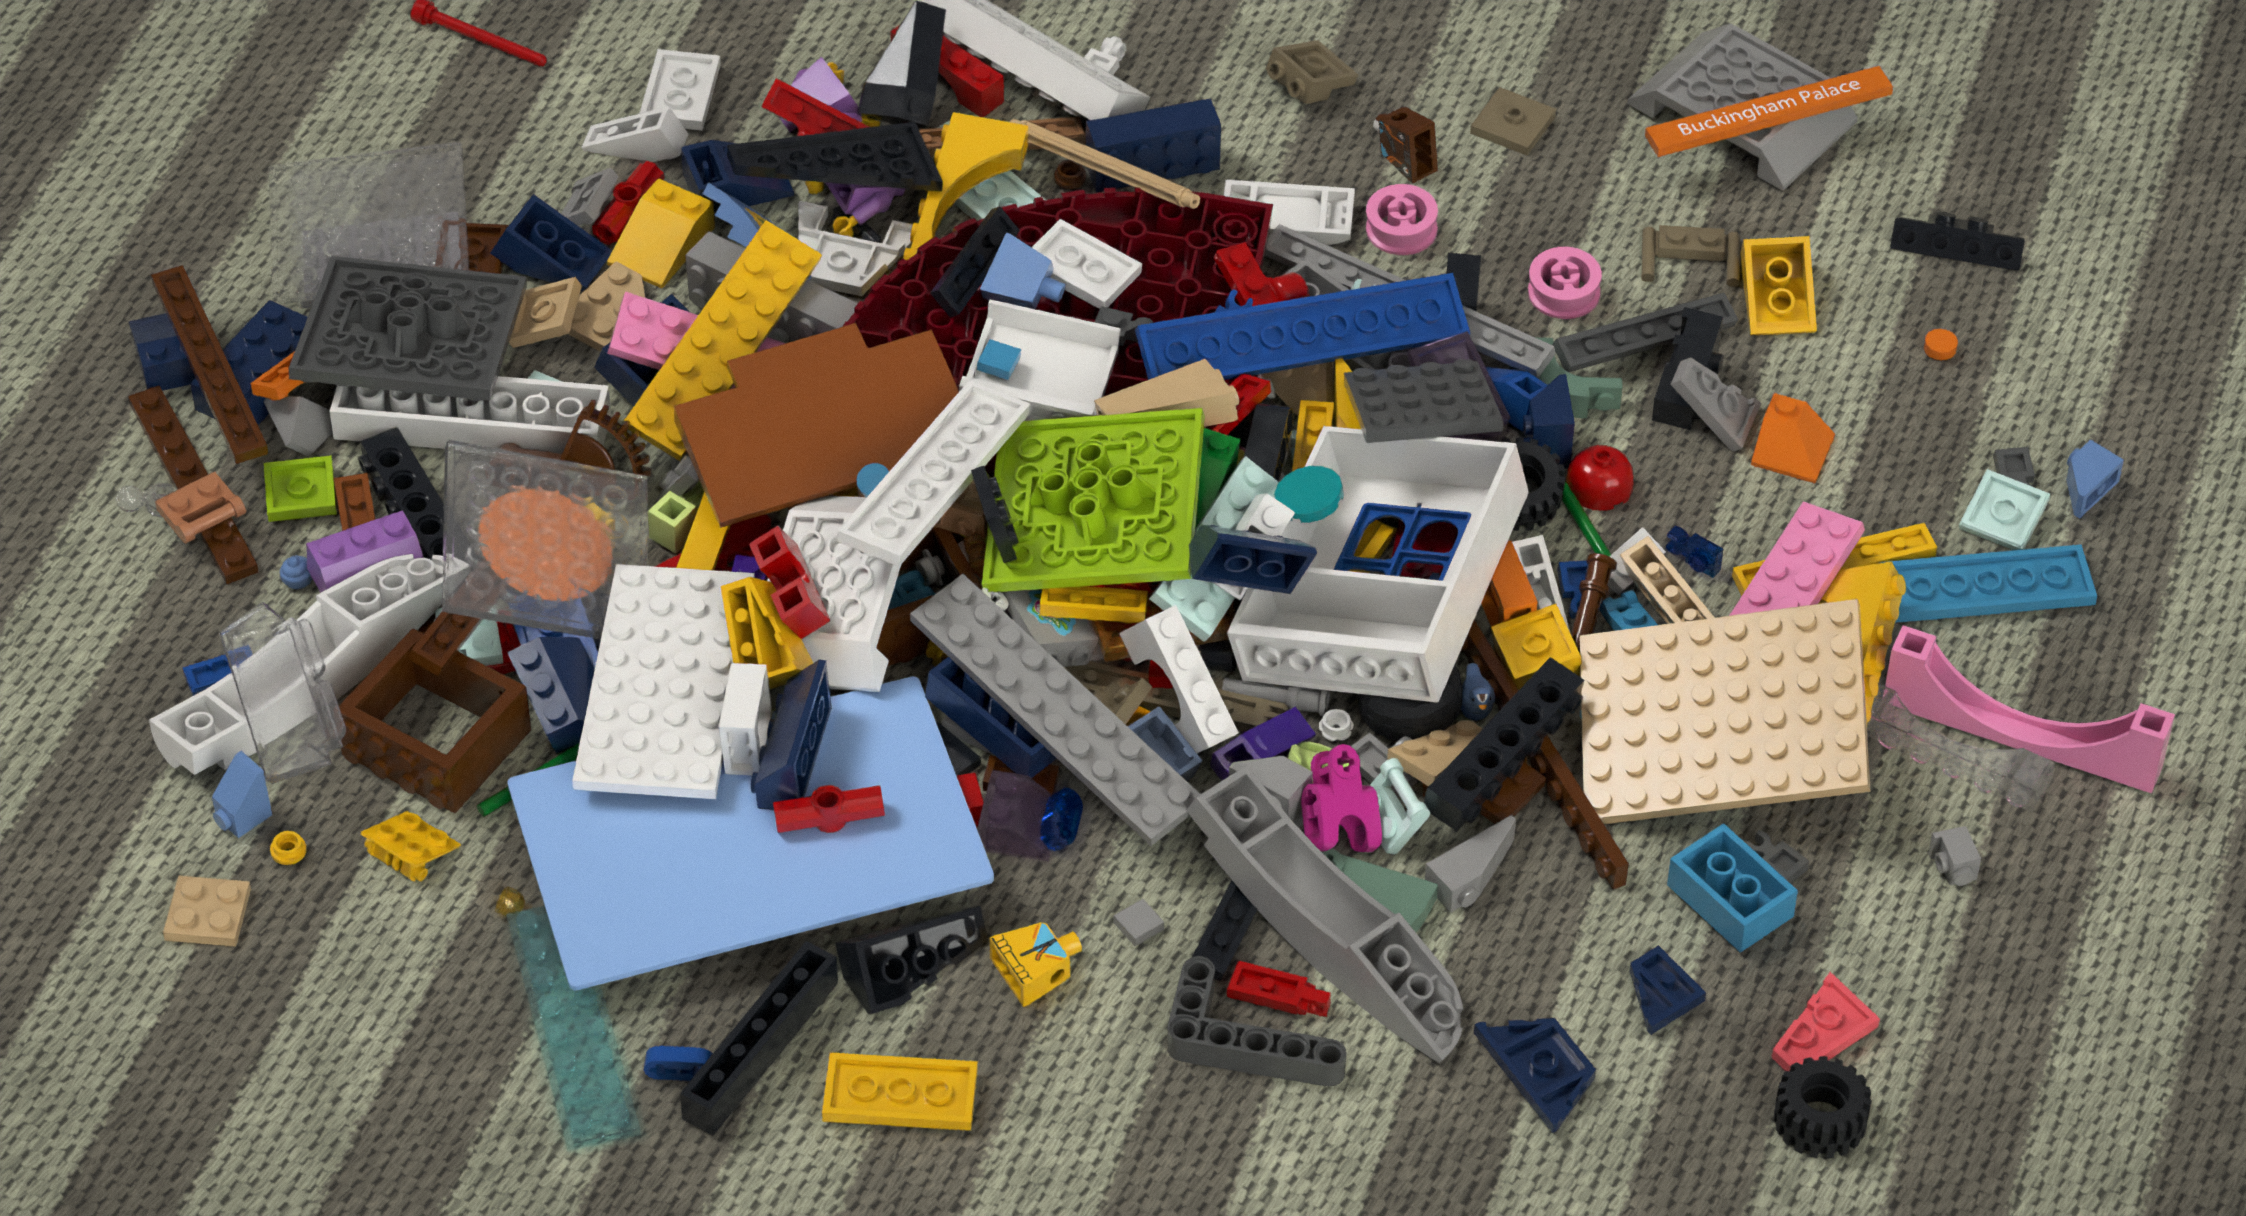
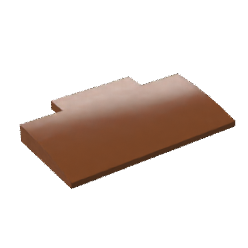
[674,323,959,528]

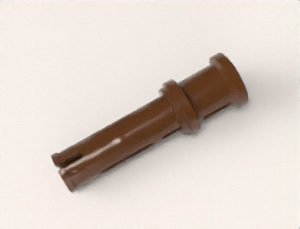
[1571,553,1617,653]

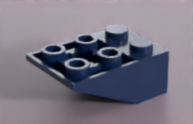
[681,140,794,215]

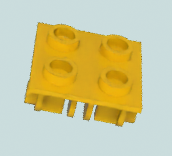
[361,811,461,881]

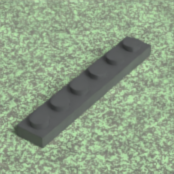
[1552,292,1738,372]

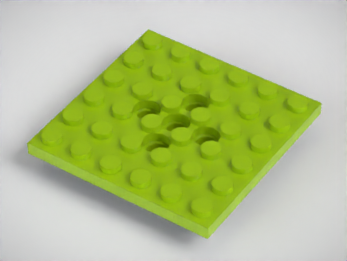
[982,408,1205,592]

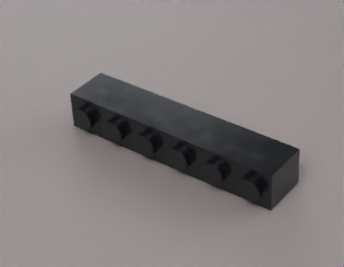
[680,941,838,1136]

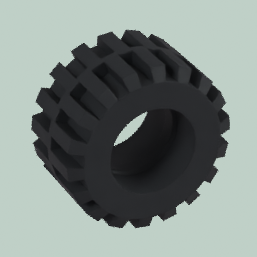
[1502,437,1565,531]
[1774,1056,1872,1159]

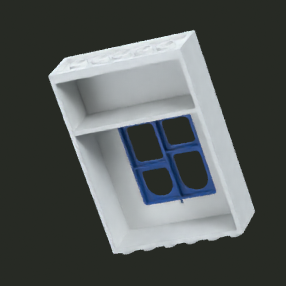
[1227,426,1529,703]

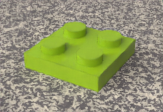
[264,456,337,522]

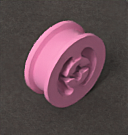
[1366,184,1438,255]
[1528,247,1602,319]

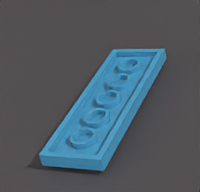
[1880,545,2097,623]

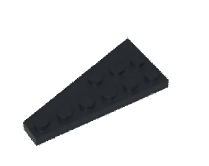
[727,122,943,192]

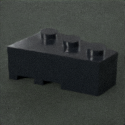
[1652,307,1724,430]

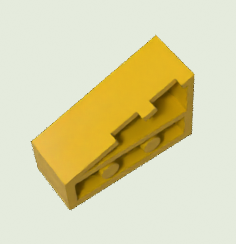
[720,577,813,689]

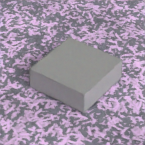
[1114,899,1164,946]

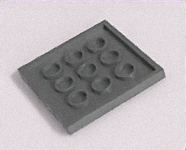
[1344,359,1503,443]

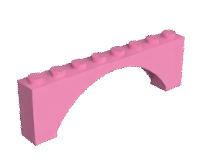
[1882,625,2175,793]

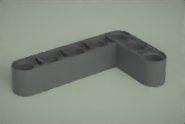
[1167,956,1346,1086]

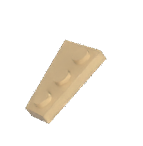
[1387,720,1483,786]

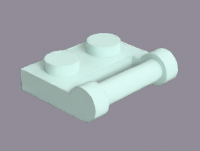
[1370,758,1430,854]

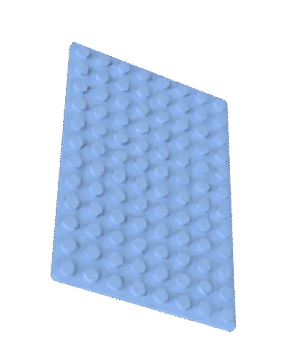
[507,676,994,991]

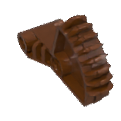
[484,400,652,502]

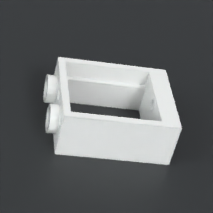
[719,663,773,775]

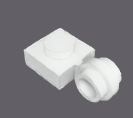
[1084,36,1126,75]

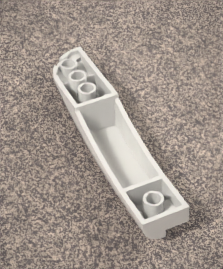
[149,554,470,775]

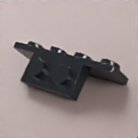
[1890,211,2025,270]

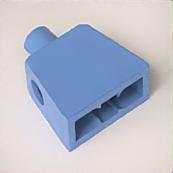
[980,232,1066,309]

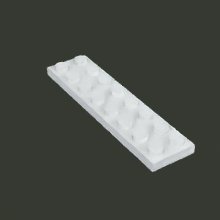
[837,380,1030,566]

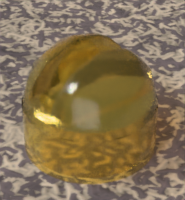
[495,886,525,917]

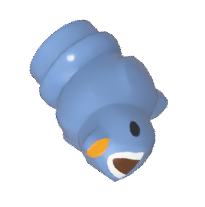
[1461,663,1495,721]

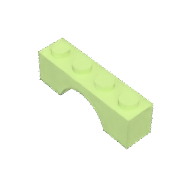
[648,480,704,554]

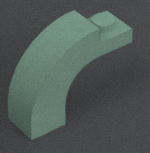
[1520,338,1623,419]

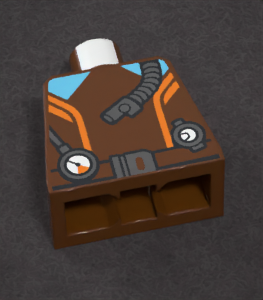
[1373,107,1438,184]

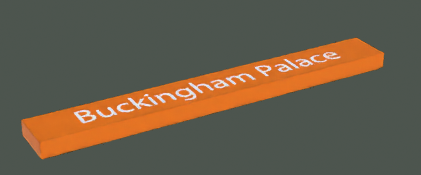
[1645,66,1893,157]

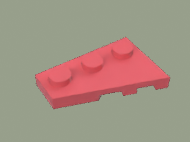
[1772,972,1880,1072]

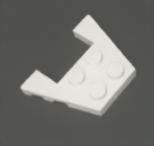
[798,201,913,296]

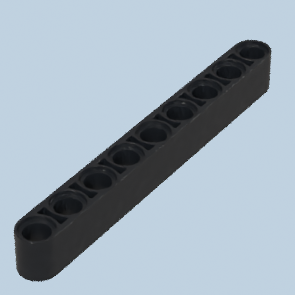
[1198,403,1293,672]

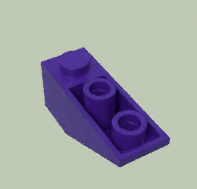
[1210,707,1316,781]

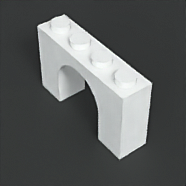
[1119,605,1239,753]

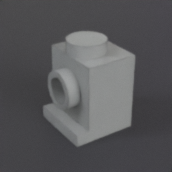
[1928,826,1981,886]

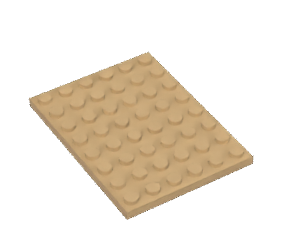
[1580,599,1870,824]

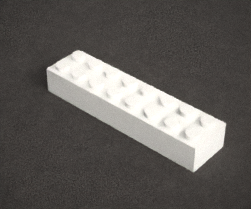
[918,0,1151,121]
[330,376,611,453]

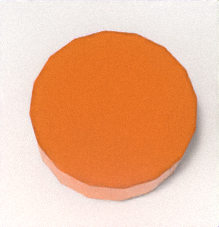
[1924,329,1958,361]

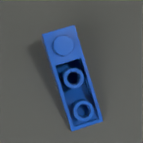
[1480,366,1547,432]

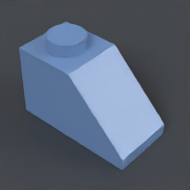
[2066,440,2124,519]
[212,751,272,838]

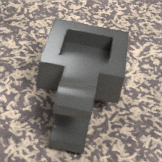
[1094,306,1153,346]

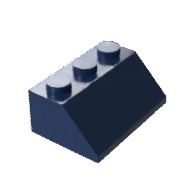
[1189,524,1317,594]
[507,637,595,754]

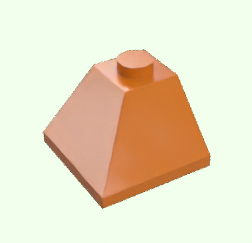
[1751,393,1835,484]

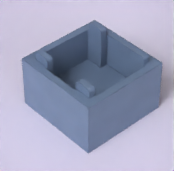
[1128,706,1202,781]

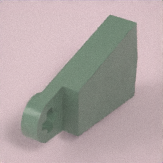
[1322,849,1438,932]

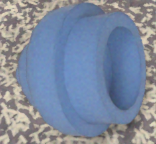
[280,555,313,589]

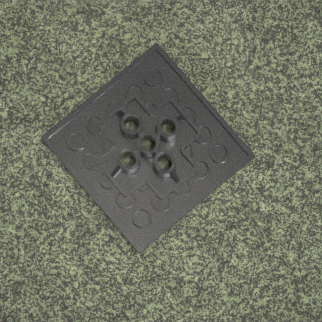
[289,256,527,401]

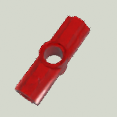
[592,160,665,245]
[773,785,885,833]

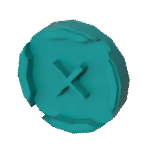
[1274,466,1344,523]

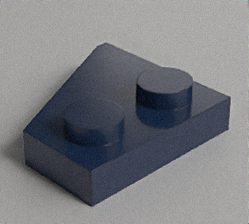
[1629,945,1706,1035]

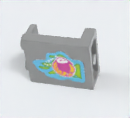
[1002,589,1099,667]

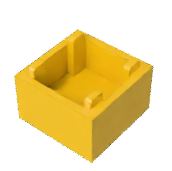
[1491,604,1582,690]

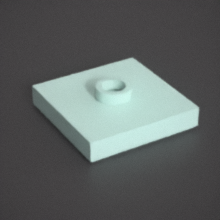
[1959,469,2050,550]

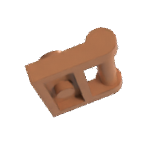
[155,471,246,544]

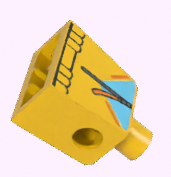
[990,922,1082,1007]

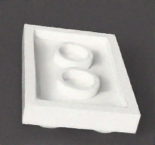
[639,49,721,131]
[1032,219,1142,309]

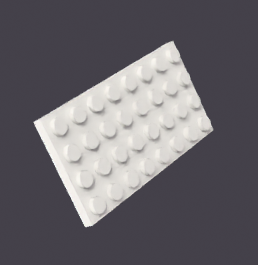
[572,564,755,799]

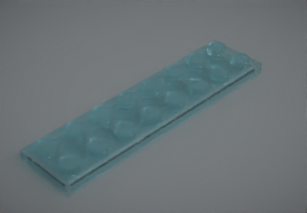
[506,906,640,1152]

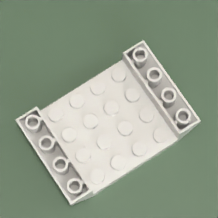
[767,496,901,692]

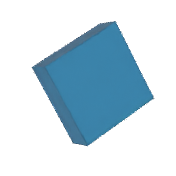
[977,339,1021,380]

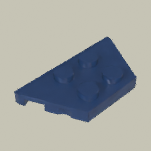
[1474,1018,1596,1133]

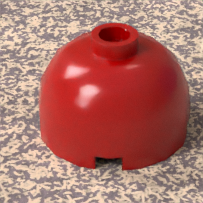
[1566,445,1634,511]

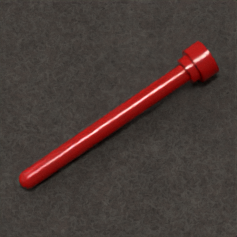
[410,0,547,67]

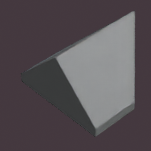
[263,396,333,456]

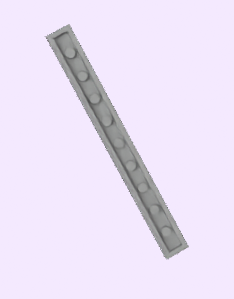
[1265,224,1556,378]

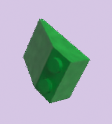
[1195,428,1240,529]

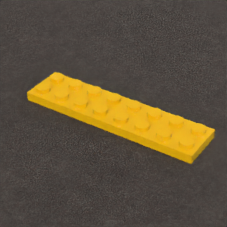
[623,220,822,461]

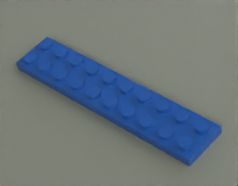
[1135,273,1471,380]

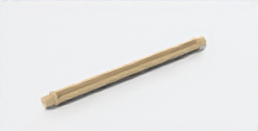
[1010,119,1200,209]

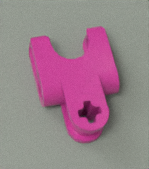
[1301,744,1382,852]

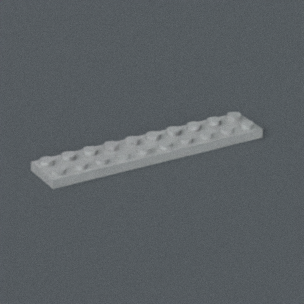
[910,574,1201,846]

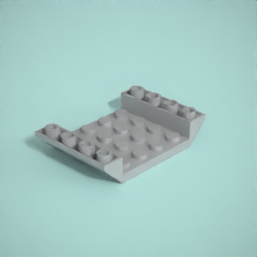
[1627,23,1858,191]

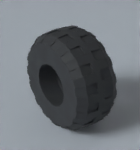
[1357,665,1463,742]

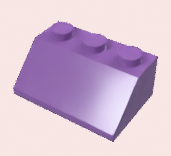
[306,510,424,593]

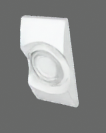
[1224,180,1355,245]

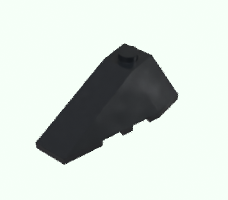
[857,0,946,129]
[835,906,988,1014]

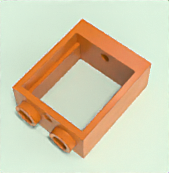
[1481,541,1538,627]

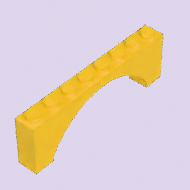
[903,112,1029,260]
[1818,561,1906,723]

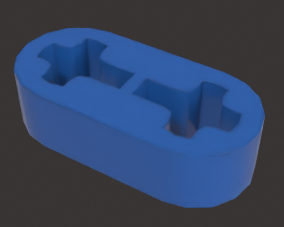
[644,1046,713,1081]

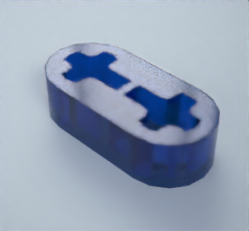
[1040,788,1083,851]

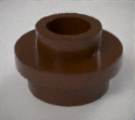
[1054,160,1086,189]

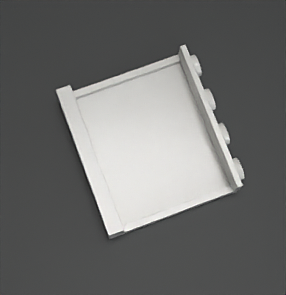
[959,300,1121,421]

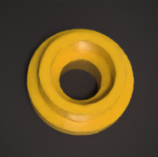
[270,831,307,865]

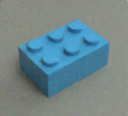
[1667,823,1798,953]

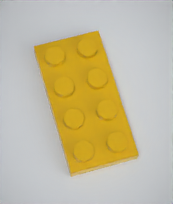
[822,1052,978,1131]

